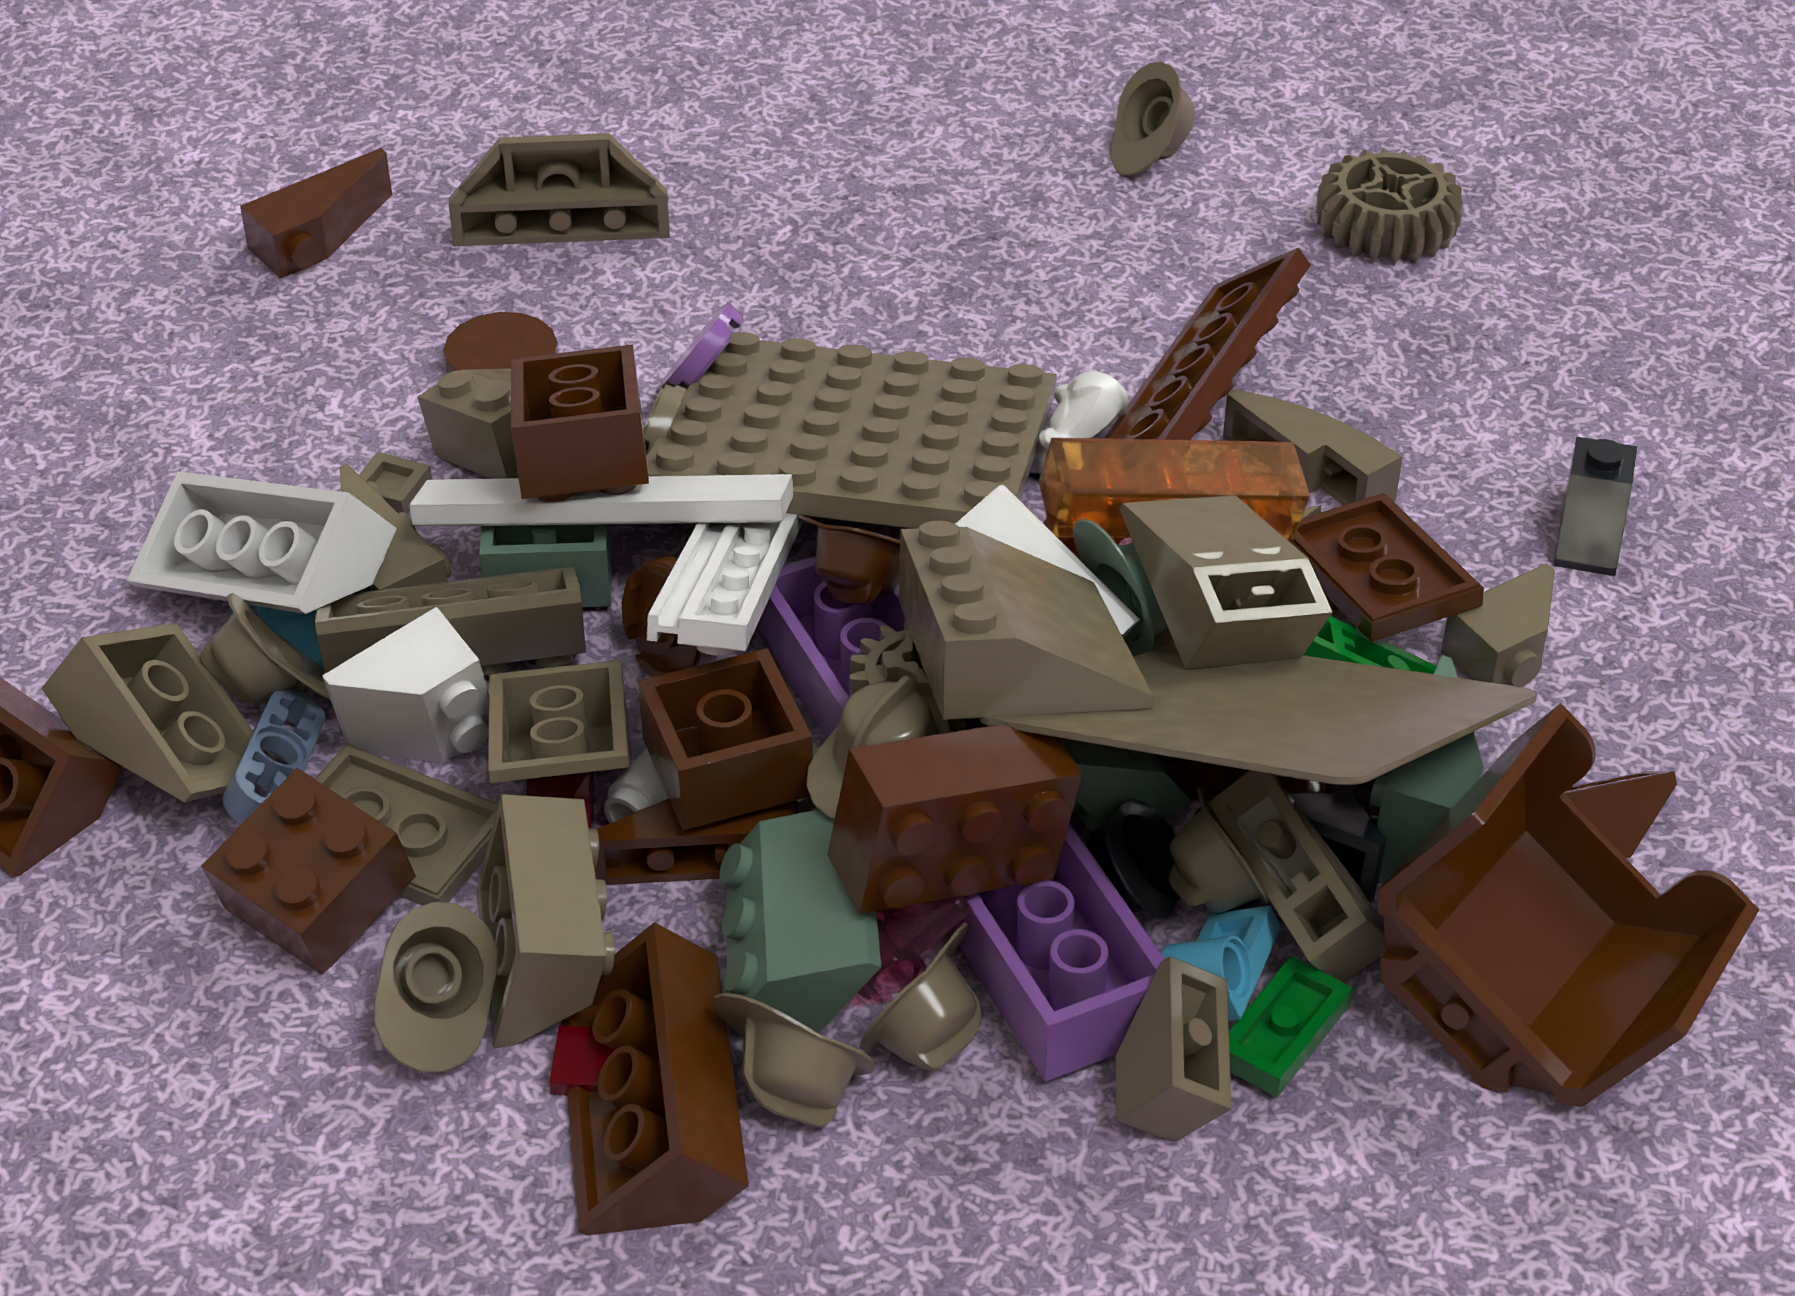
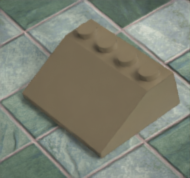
[899,521,1154,720]

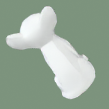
[1030,371,1129,483]

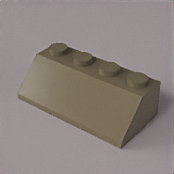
[315,566,586,675]

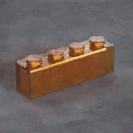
[1039,438,1310,540]

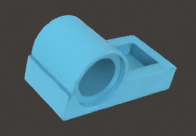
[1161,906,1281,1022]

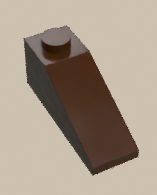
[240,148,392,279]
[594,798,796,885]

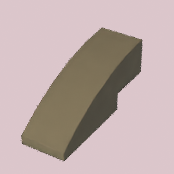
[1223,389,1403,505]

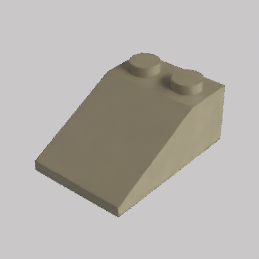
[417,369,518,479]
[41,623,274,802]
[488,660,632,783]

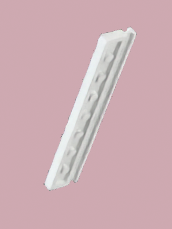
[647,513,806,655]

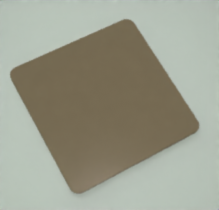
[980,643,1537,785]

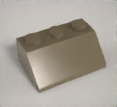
[477,794,615,1048]

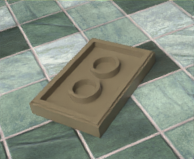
[315,744,499,906]

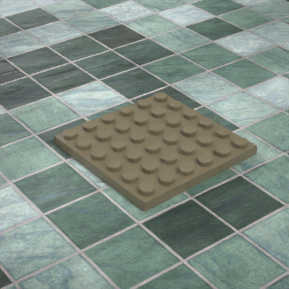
[646,332,1057,529]

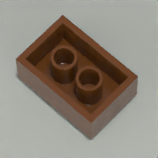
[511,344,649,502]
[827,724,1083,914]

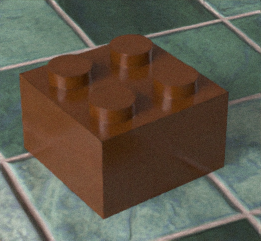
[638,648,813,830]
[201,768,416,975]

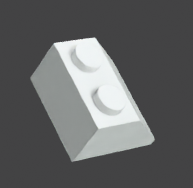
[322,607,489,762]

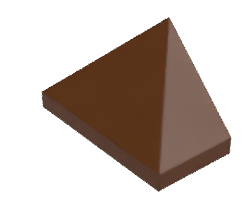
[1564,771,1677,858]

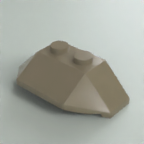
[448,133,670,247]

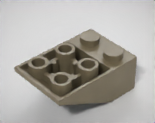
[1119,495,1333,669]

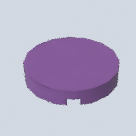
[655,302,744,394]

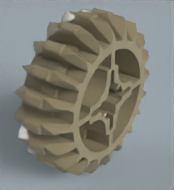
[1316,148,1463,265]

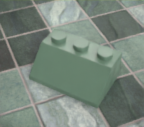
[720,810,881,1033]

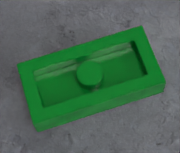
[1229,956,1353,1097]

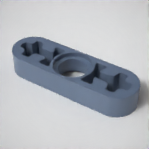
[223,689,325,824]

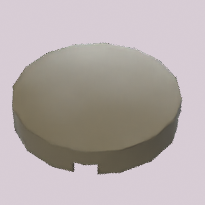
[644,381,687,456]

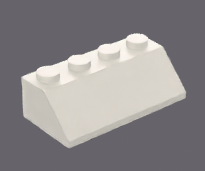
[127,471,397,614]

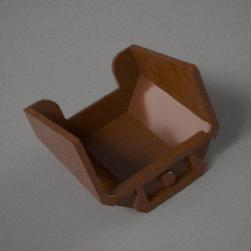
[1377,703,1760,1107]

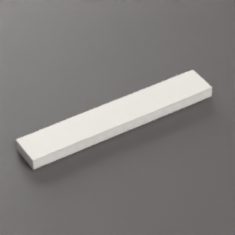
[409,474,793,527]

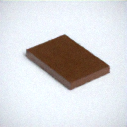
[1277,493,1484,642]

